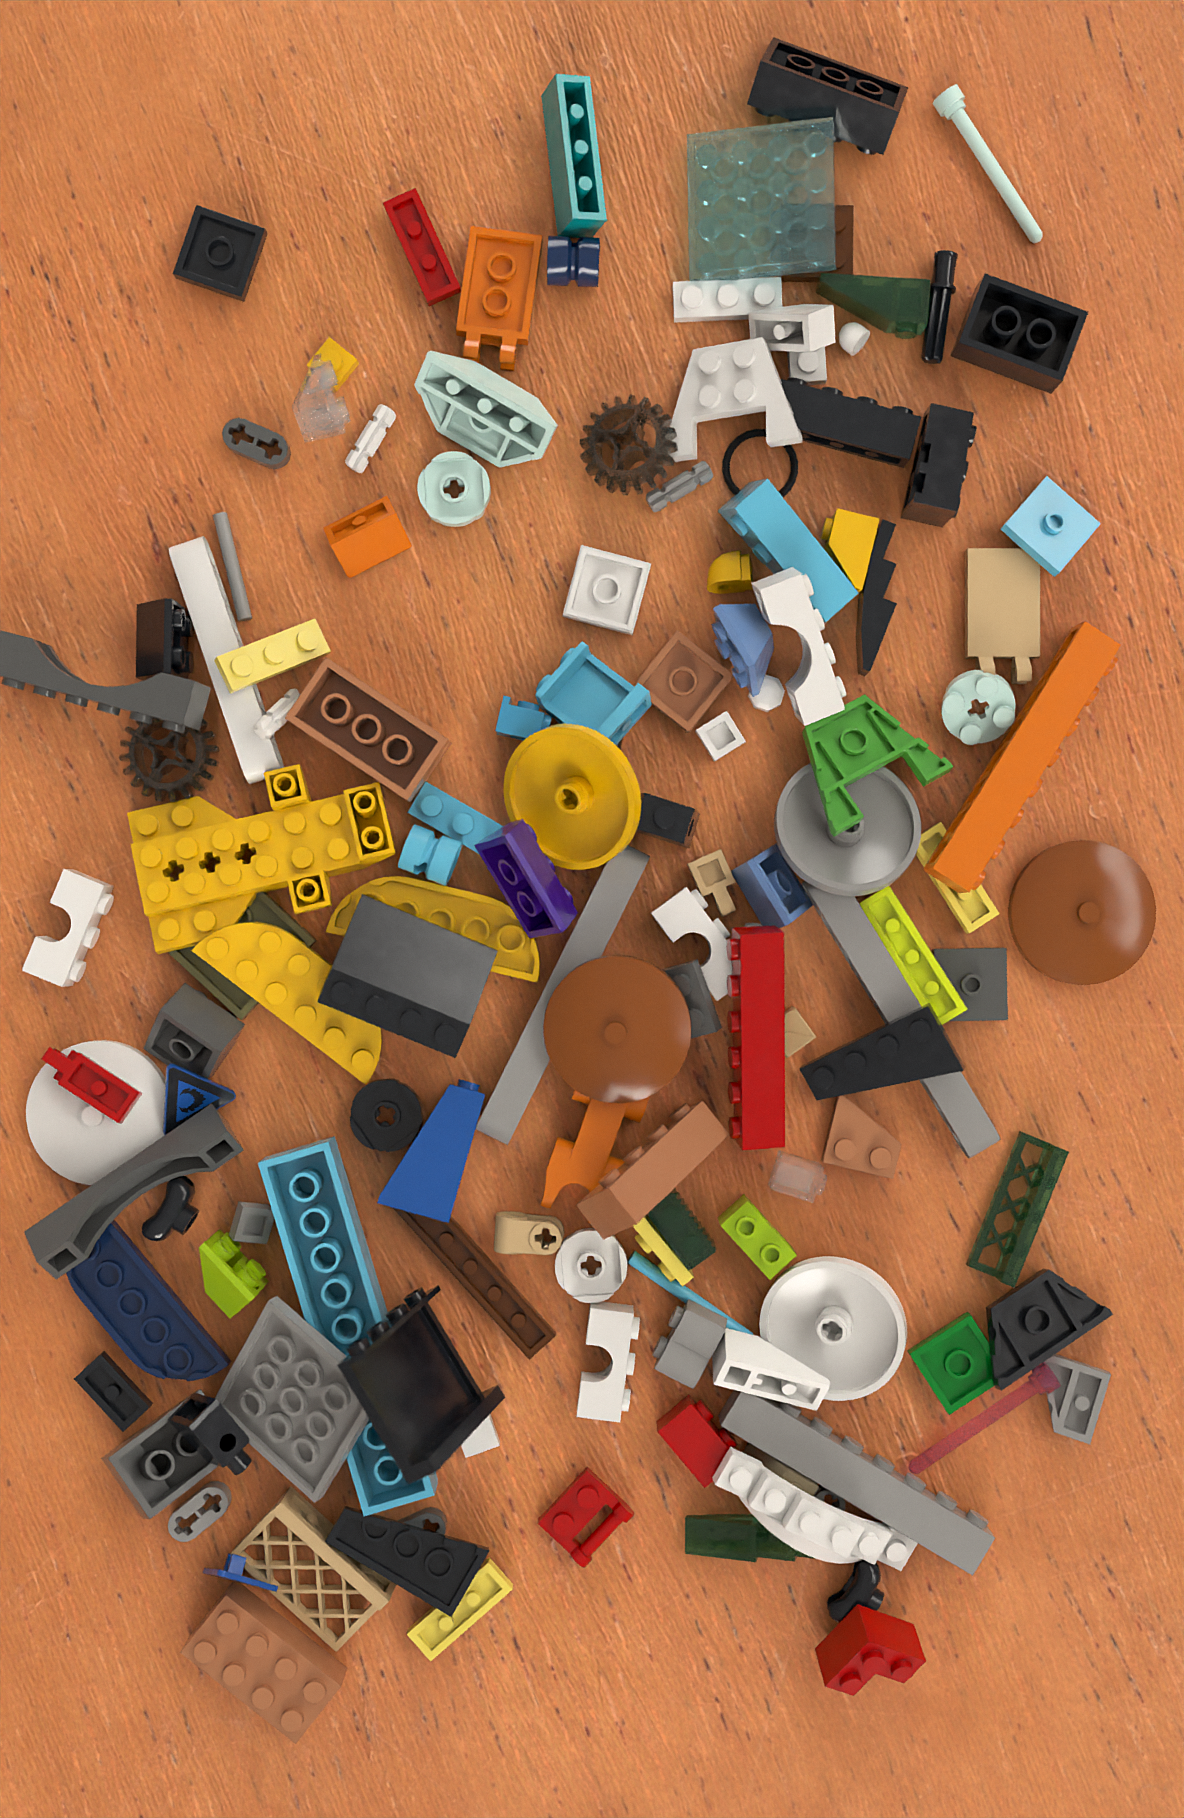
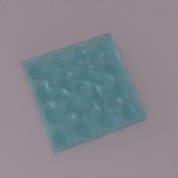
[687,117,836,281]

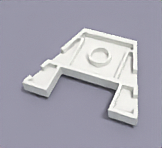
[662,337,803,464]

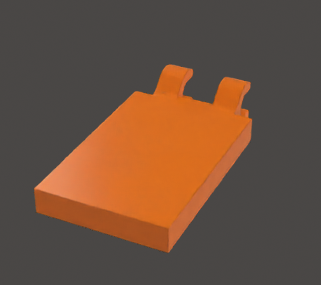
[456,226,543,371]

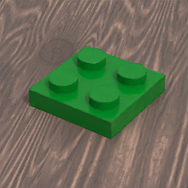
[907,1311,994,1415]

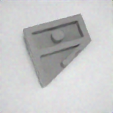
[1041,1354,1111,1444]

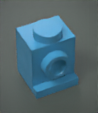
[495,695,552,741]

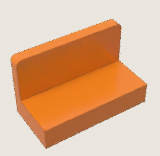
[323,496,412,578]

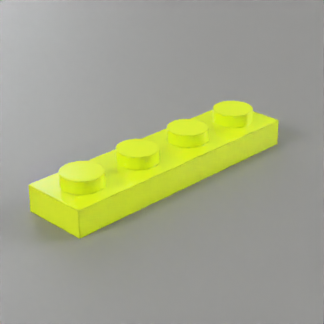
[859,885,968,1025]

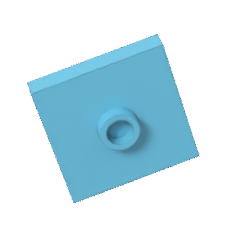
[1000,476,1101,577]

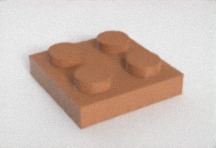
[633,630,733,733]

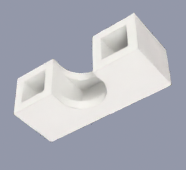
[22,869,114,987]
[650,887,732,1001]
[576,1302,640,1423]

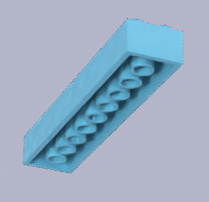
[258,1136,438,1516]

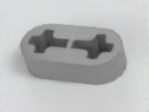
[168,1481,232,1542]

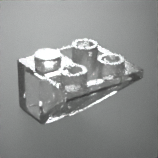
[292,353,351,443]

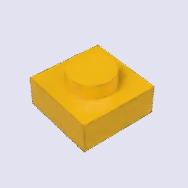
[307,337,359,392]

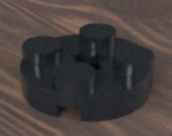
[350,1078,423,1152]

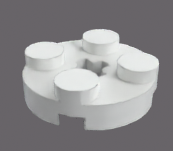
[555,1228,627,1303]

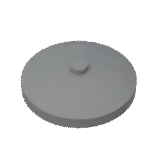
[774,763,921,896]

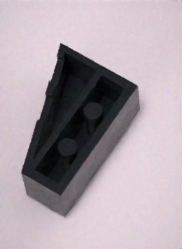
[901,403,977,528]

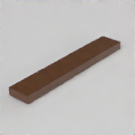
[392,1207,556,1360]

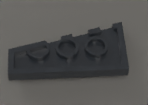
[800,1003,965,1100]
[325,1506,489,1617]

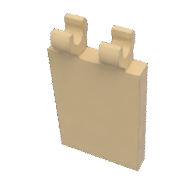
[965,548,1040,684]

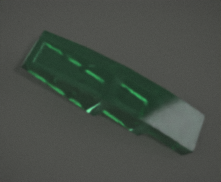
[685,1514,815,1562]

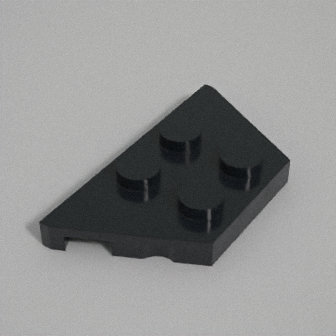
[986,1268,1113,1391]

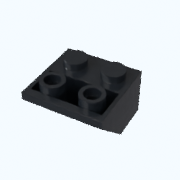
[136,598,194,681]

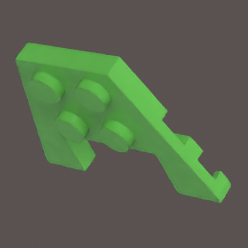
[802,694,953,837]

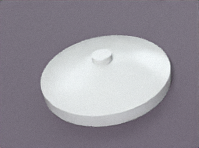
[26,1040,166,1185]
[759,1256,907,1401]

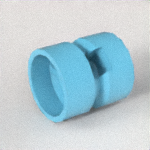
[398,824,463,886]

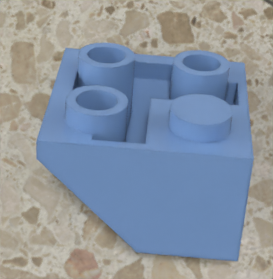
[711,604,774,697]

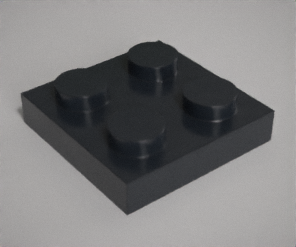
[173,205,267,302]

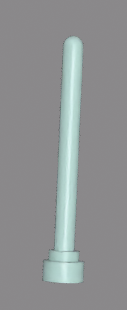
[933,84,1043,243]

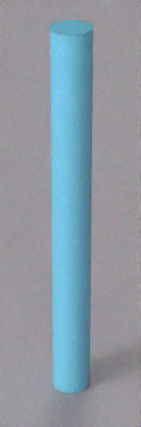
[627,1251,753,1335]

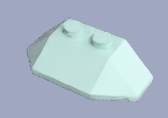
[414,351,558,468]

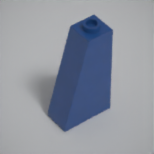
[377,1079,485,1223]

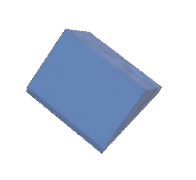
[731,844,813,928]

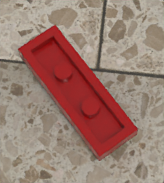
[383,188,461,307]

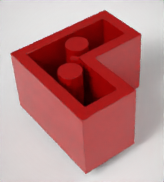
[815,1604,926,1696]

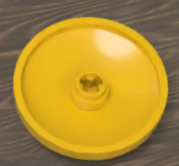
[503,724,641,870]

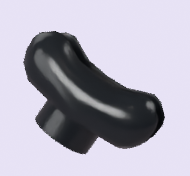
[141,1176,199,1242]
[827,1560,884,1623]

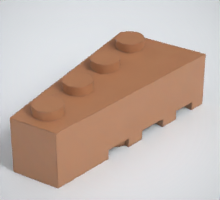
[576,1101,730,1240]

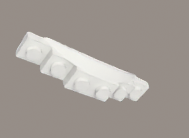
[712,1447,918,1571]

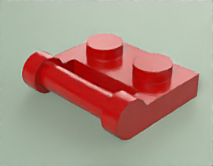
[538,1467,634,1568]

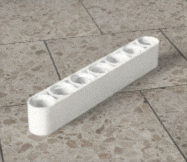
[169,536,284,784]

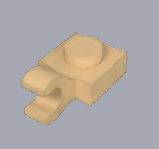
[687,849,736,917]

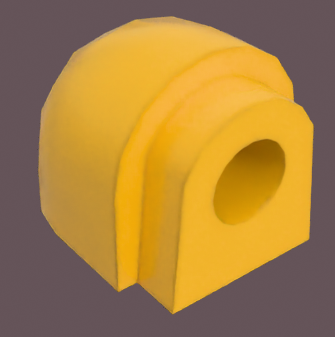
[707,550,753,594]

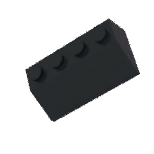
[747,37,908,155]

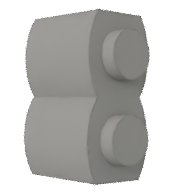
[652,1299,727,1389]

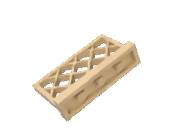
[230,1487,397,1652]

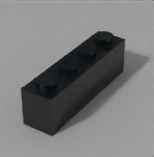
[781,377,921,468]

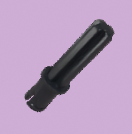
[921,250,958,364]

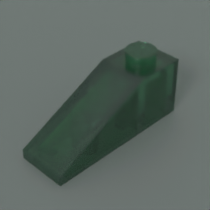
[816,273,930,339]

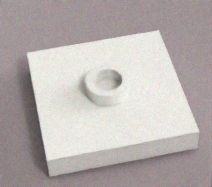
[563,545,651,635]

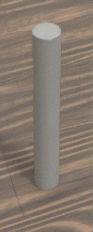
[213,512,252,622]

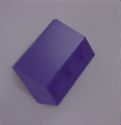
[474,819,578,939]

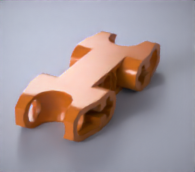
[540,1089,650,1223]

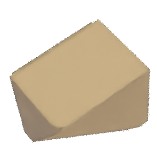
[785,1006,816,1058]

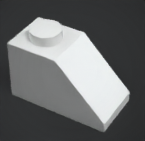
[748,304,836,352]

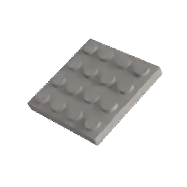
[215,1296,369,1503]

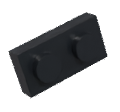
[74,1351,153,1432]

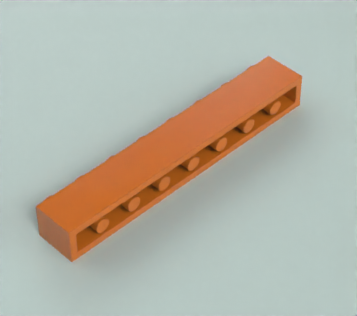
[923,621,1121,893]

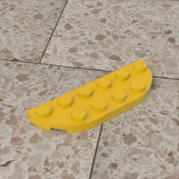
[326,876,540,983]
[192,922,382,1085]

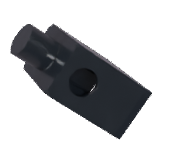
[636,793,700,848]
[167,1393,252,1475]

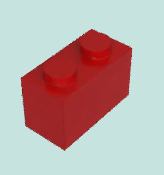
[656,1394,738,1488]

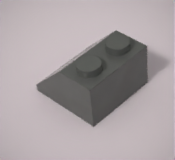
[143,983,245,1080]

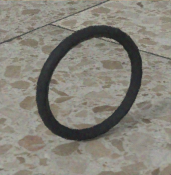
[722,429,798,497]

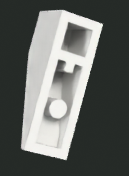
[712,1328,830,1411]

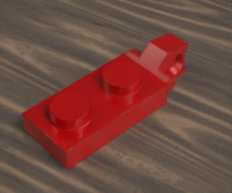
[41,1047,142,1124]

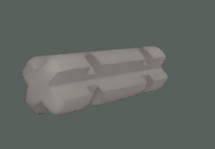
[646,461,713,512]

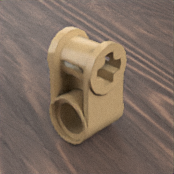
[494,1211,564,1255]

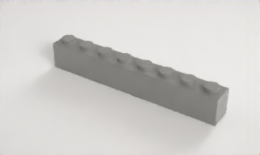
[718,1390,995,1576]

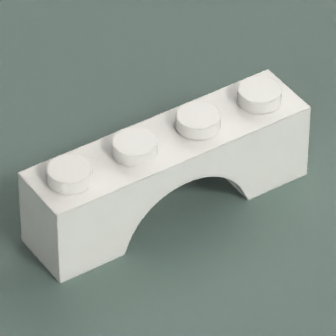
[751,567,846,726]

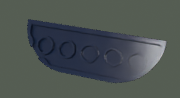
[66,1220,231,1381]

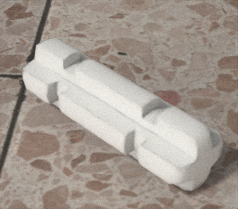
[345,404,396,473]
[253,689,300,740]

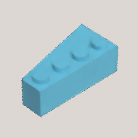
[718,478,859,622]

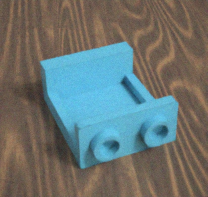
[535,641,652,745]

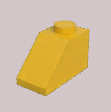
[820,508,880,596]

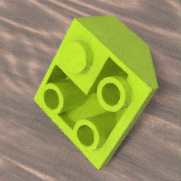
[199,1229,269,1319]

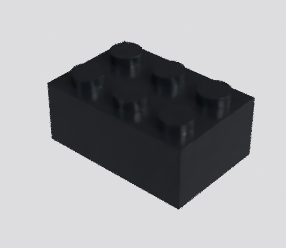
[950,273,1088,394]

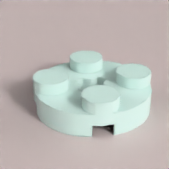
[417,451,491,527]
[941,670,1016,745]

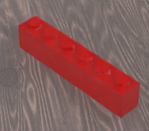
[726,925,785,1151]

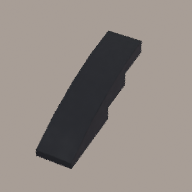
[856,519,897,676]

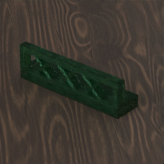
[966,1131,1069,1288]

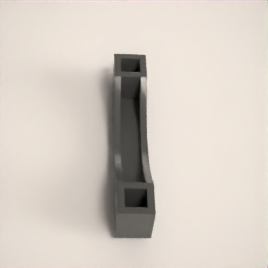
[0,630,211,733]
[24,1104,243,1280]

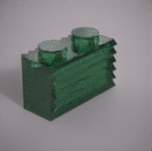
[647,1188,716,1271]

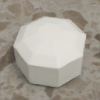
[748,675,785,712]

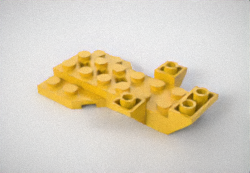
[127,764,396,954]

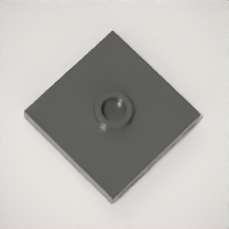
[932,948,1008,1021]

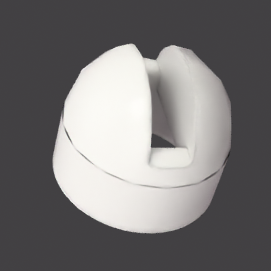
[839,322,870,356]

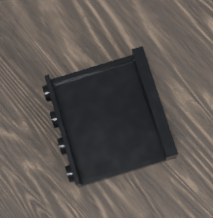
[337,1285,505,1484]

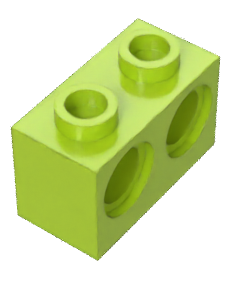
[718,1194,797,1280]

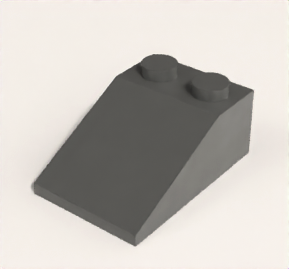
[101,1389,218,1520]

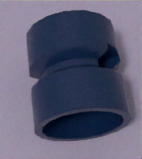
[547,236,600,287]

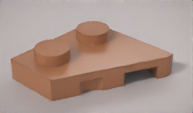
[821,1095,902,1179]

